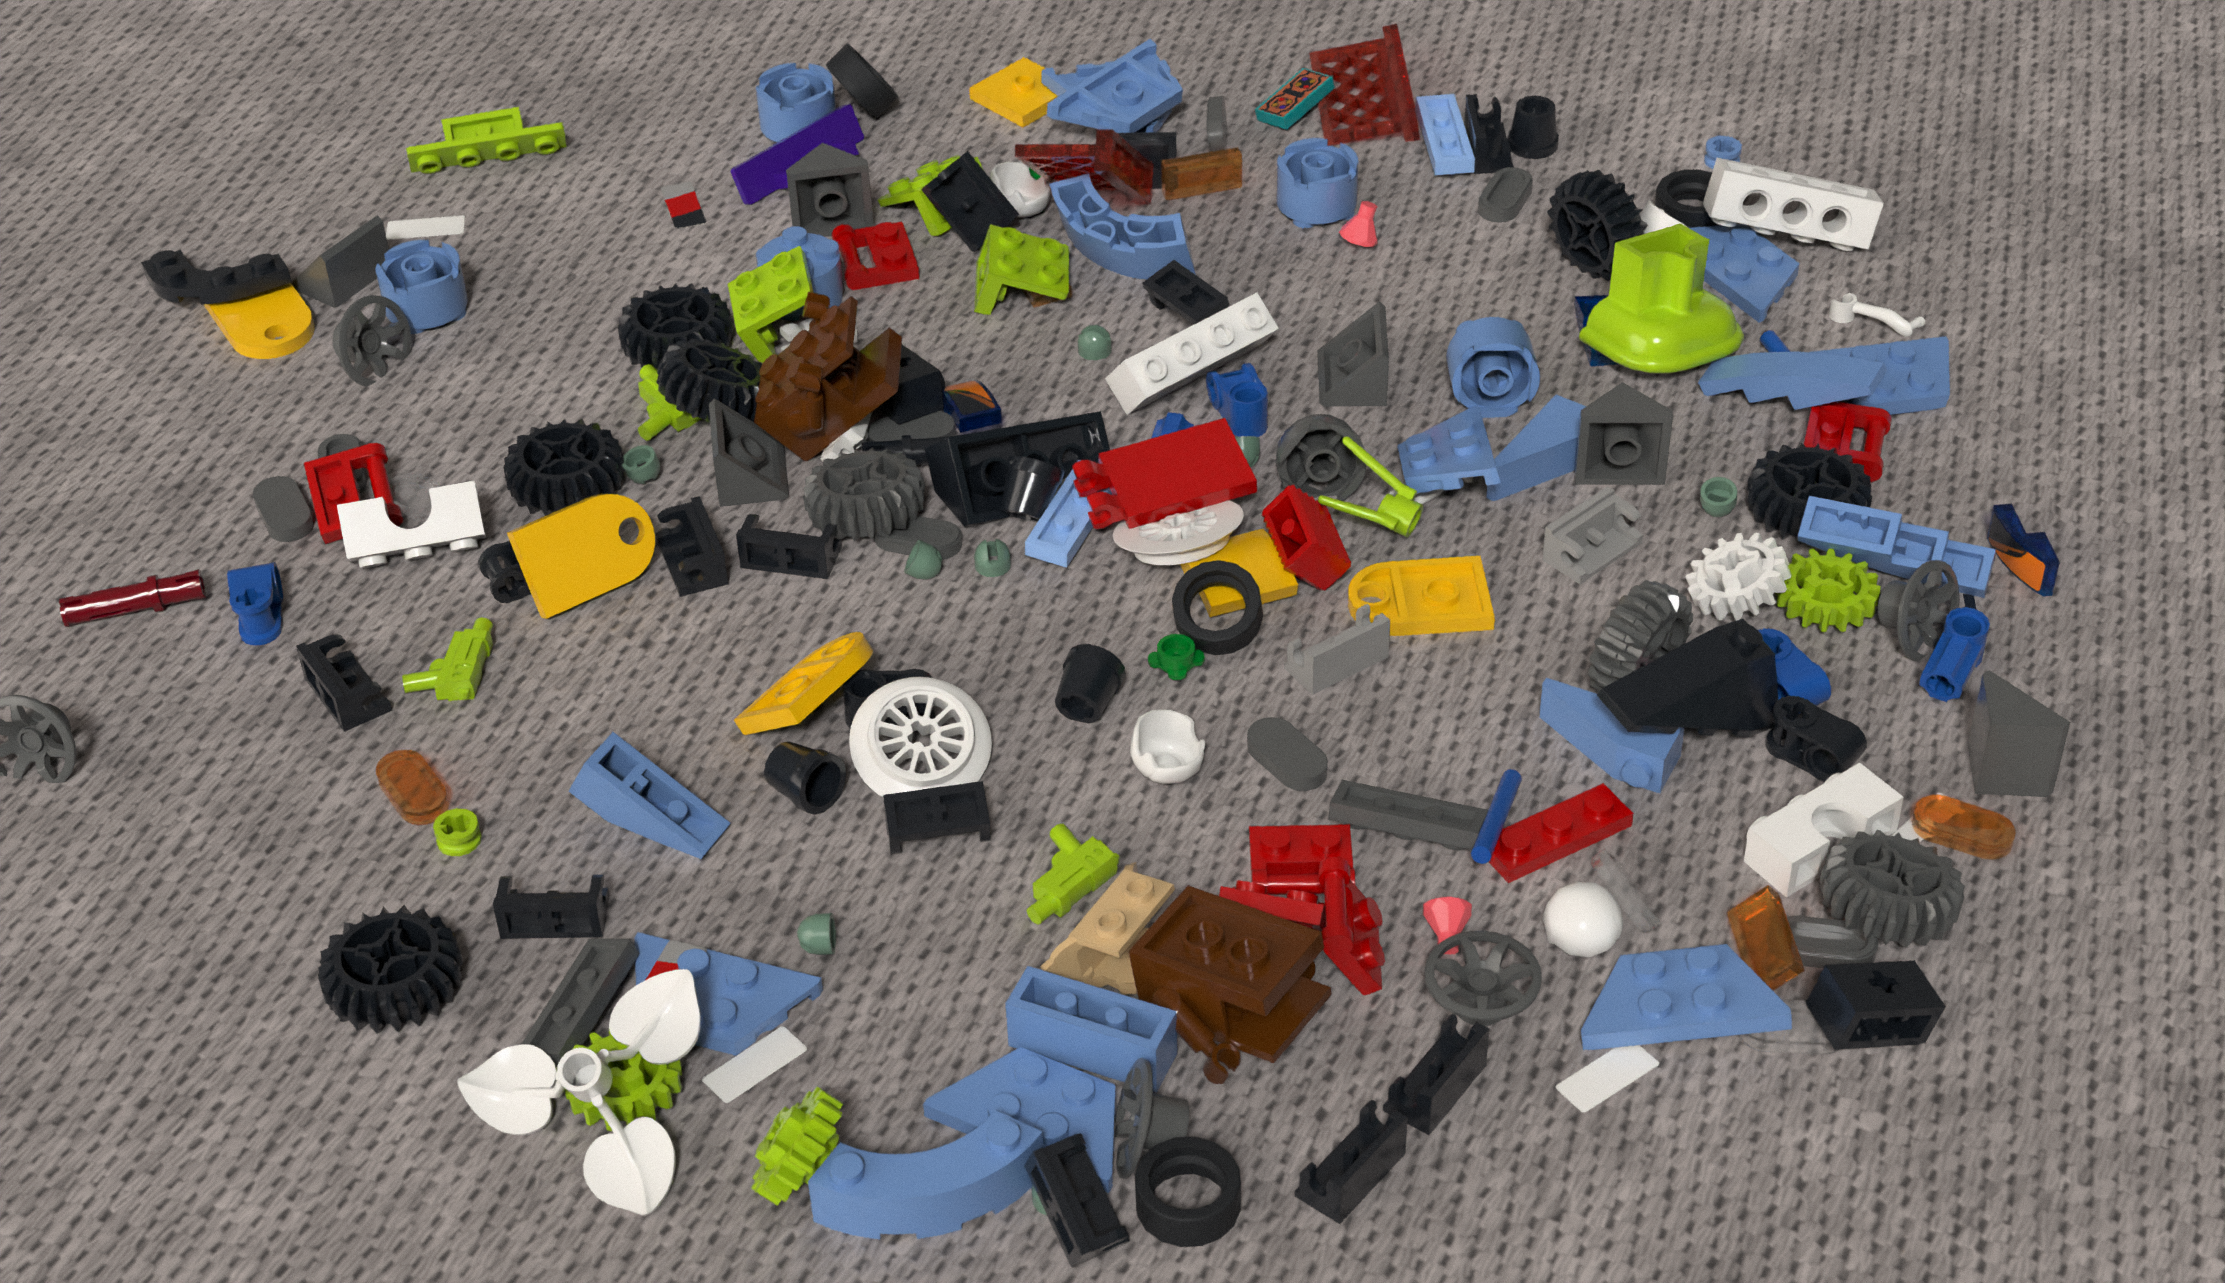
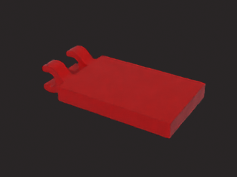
[1072,418,1257,529]

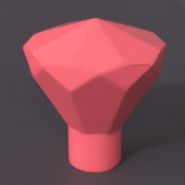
[1339,201,1378,247]
[1423,896,1472,954]

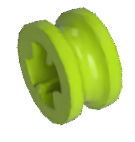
[433,808,482,856]

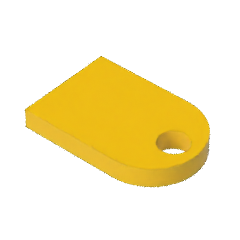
[204,283,315,359]
[507,494,655,619]
[1348,555,1495,636]
[734,632,873,735]

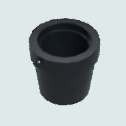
[1508,95,1559,159]
[1001,456,1065,522]
[1055,644,1126,724]
[764,741,846,815]

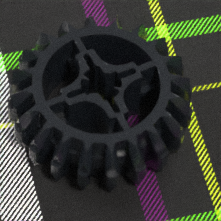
[1547,169,1648,281]
[618,283,733,370]
[656,339,763,423]
[503,419,625,516]
[1747,442,1872,544]
[318,905,463,1034]

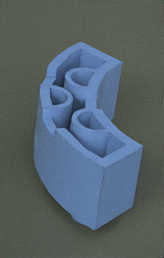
[1050,173,1196,280]
[808,1110,1044,1239]

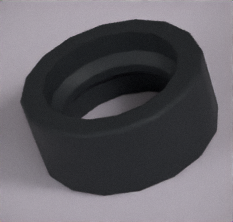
[826,44,898,117]
[1655,169,1720,228]
[1172,560,1263,655]
[1135,1137,1241,1247]

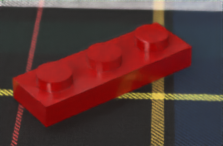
[1489,783,1634,883]

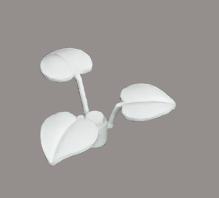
[457,969,701,1216]

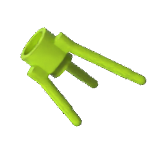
[1318,436,1424,538]

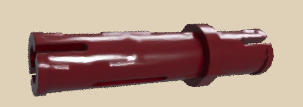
[59,569,206,627]

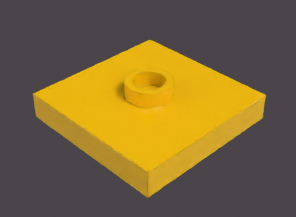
[969,57,1058,128]

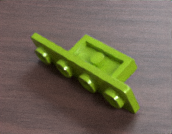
[406,107,567,174]

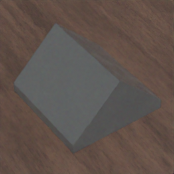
[786,143,874,237]
[291,215,389,308]
[1317,301,1389,407]
[1574,382,1673,485]
[709,399,789,507]
[1967,670,2070,797]

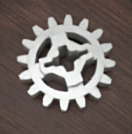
[1686,533,1792,620]

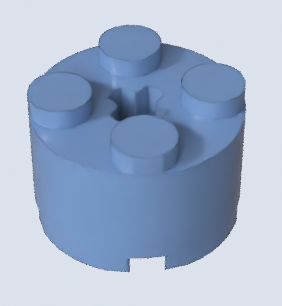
[756,63,836,142]
[1277,138,1358,228]
[756,226,843,321]
[376,240,468,334]
[1446,317,1540,418]

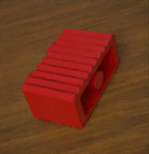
[1261,485,1351,591]

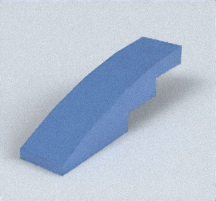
[1698,351,1887,410]
[1798,496,1996,598]

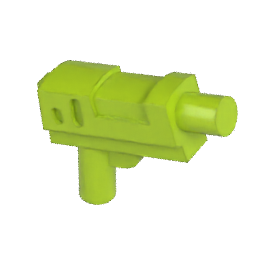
[638,364,701,441]
[402,617,493,701]
[1027,823,1119,925]

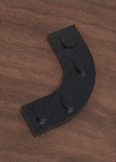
[141,250,292,304]

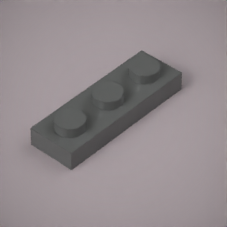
[1328,780,1488,850]
[521,938,639,1068]

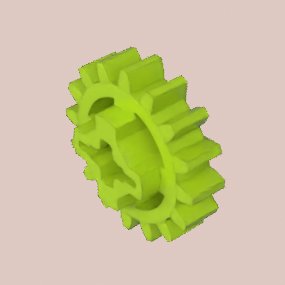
[1774,549,1881,632]
[564,1029,683,1131]
[751,1087,843,1206]

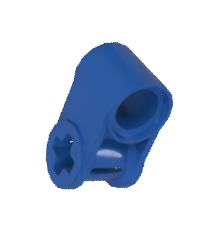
[1206,363,1268,437]
[227,562,284,646]
[1758,628,1831,714]

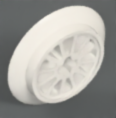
[1113,500,1244,565]
[849,677,992,797]

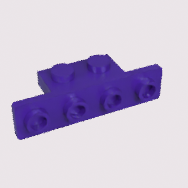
[730,104,864,205]

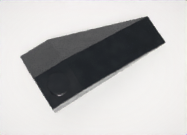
[924,411,1110,526]
[1597,619,1779,737]

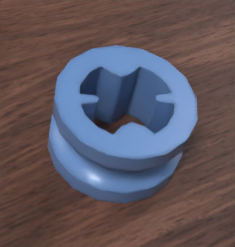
[1704,136,1742,169]

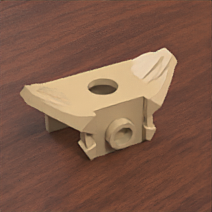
[1041,862,1175,995]

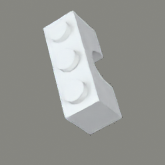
[337,481,486,568]
[1744,763,1904,897]

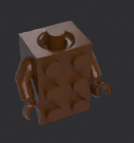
[754,292,902,461]
[1128,885,1332,1084]

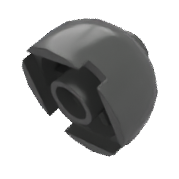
[1276,414,1367,501]

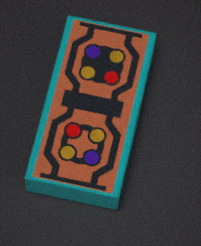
[1255,68,1335,130]

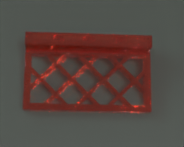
[1309,24,1420,145]
[1015,129,1153,204]

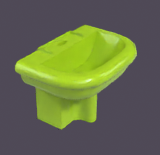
[1579,223,1744,374]

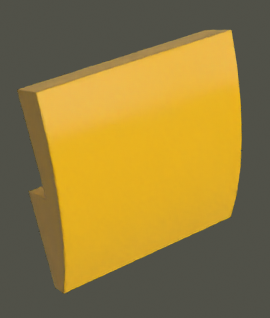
[1180,528,1298,617]

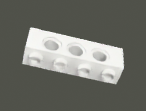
[1703,158,1884,251]
[1105,293,1279,415]

